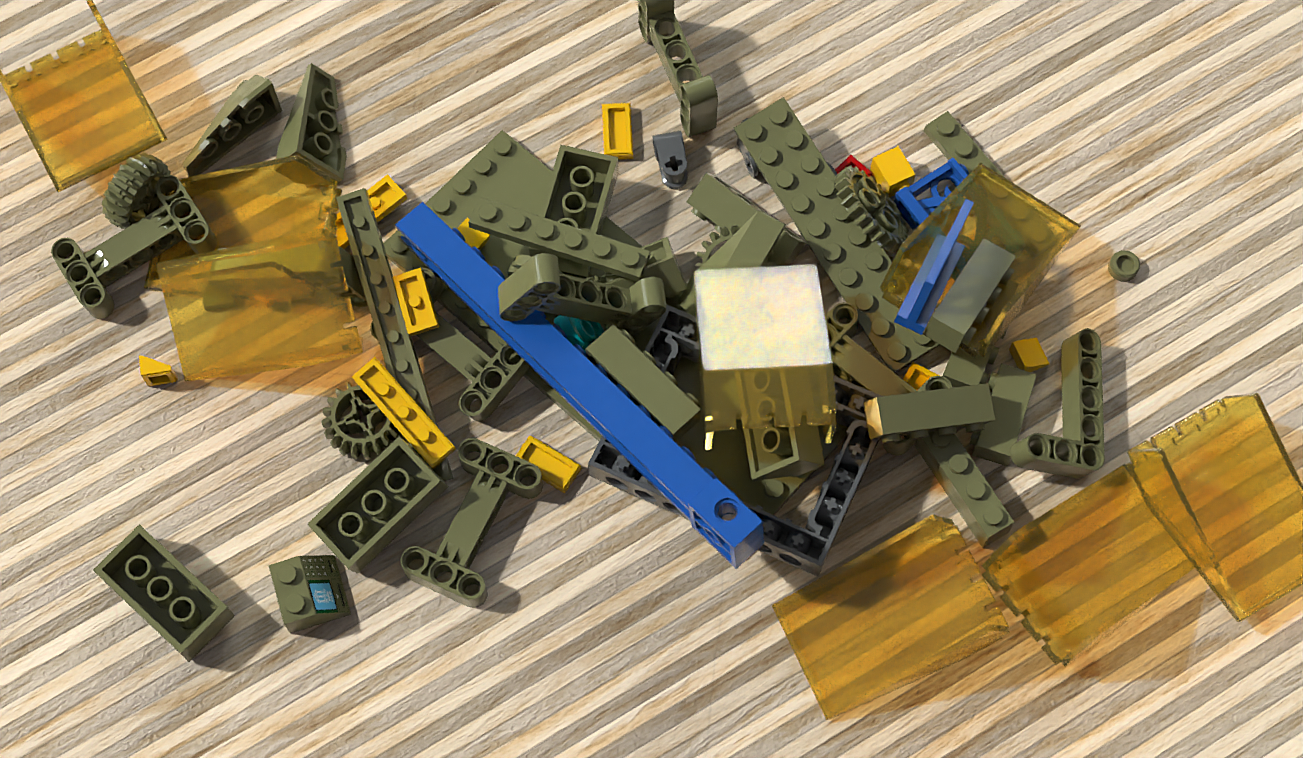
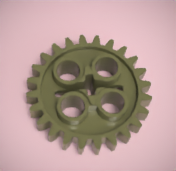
[834,166,910,252]

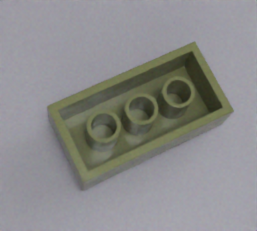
[529,145,618,277]
[307,437,449,574]
[93,524,235,662]

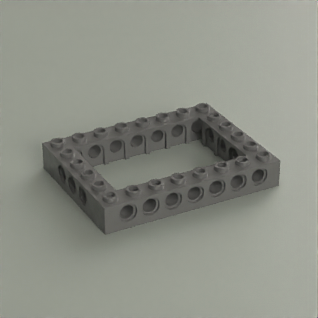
[588,305,881,577]

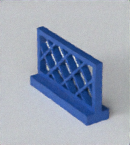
[894,199,974,335]

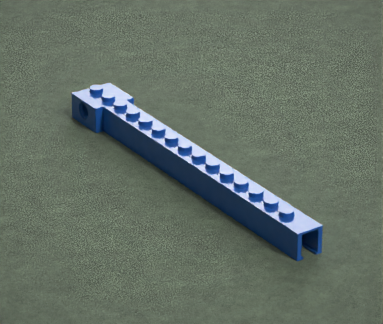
[395,202,764,569]

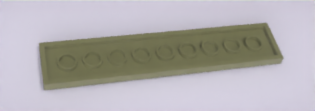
[734,97,940,373]

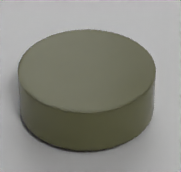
[1108,250,1140,282]

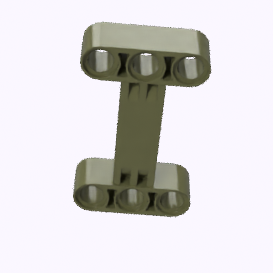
[638,0,718,137]
[51,175,217,319]
[498,253,666,337]
[370,268,531,421]
[797,302,952,456]
[400,438,543,608]

